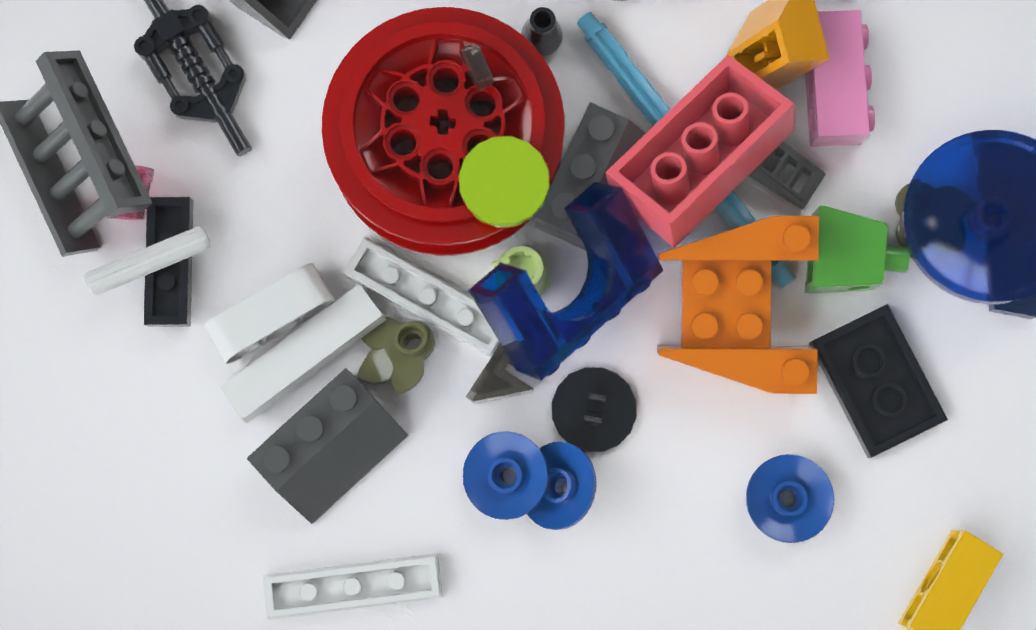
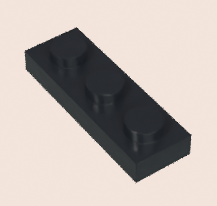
[144,197,194,327]

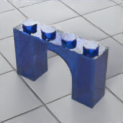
[468,182,664,381]

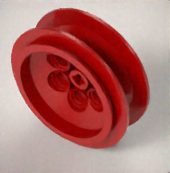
[322,7,565,256]

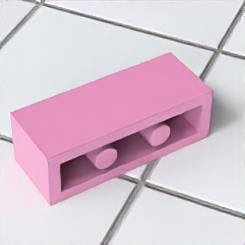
[805,10,875,147]

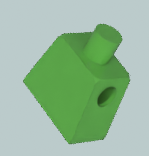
[804,205,910,294]

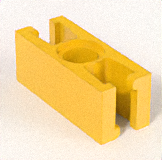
[898,530,1004,630]

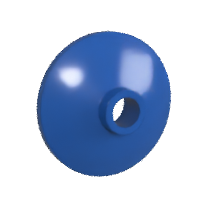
[463,431,549,520]
[527,442,597,530]
[746,454,834,543]

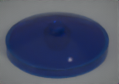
[902,130,1036,304]

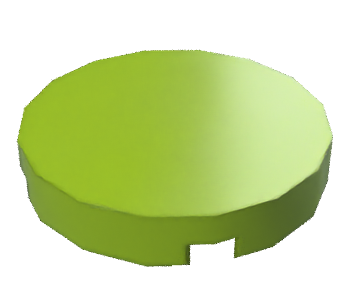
[459,136,549,227]

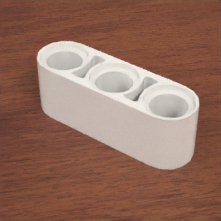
[204,263,335,364]

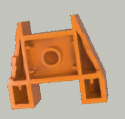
[657,216,819,394]

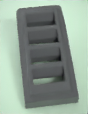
[748,141,826,210]

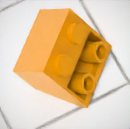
[727,0,830,90]

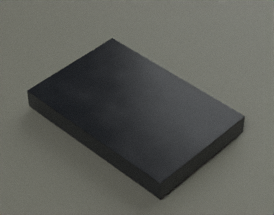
[809,304,948,458]

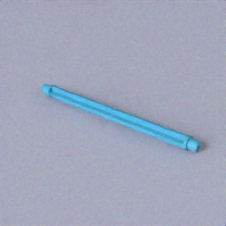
[577,12,797,289]

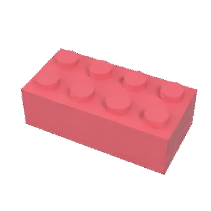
[605,55,795,248]

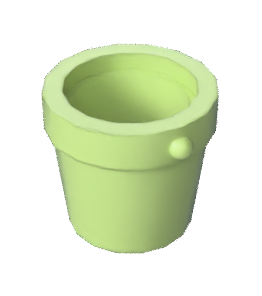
[492,246,551,303]

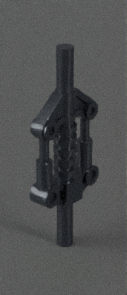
[134,0,252,157]

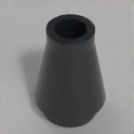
[521,7,563,56]

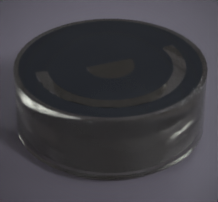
[459,43,494,91]

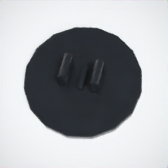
[551,367,637,452]

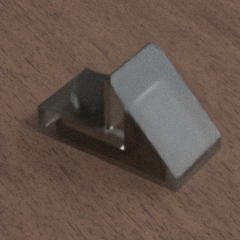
[466,323,534,405]

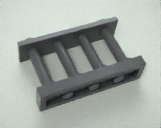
[0,50,152,257]

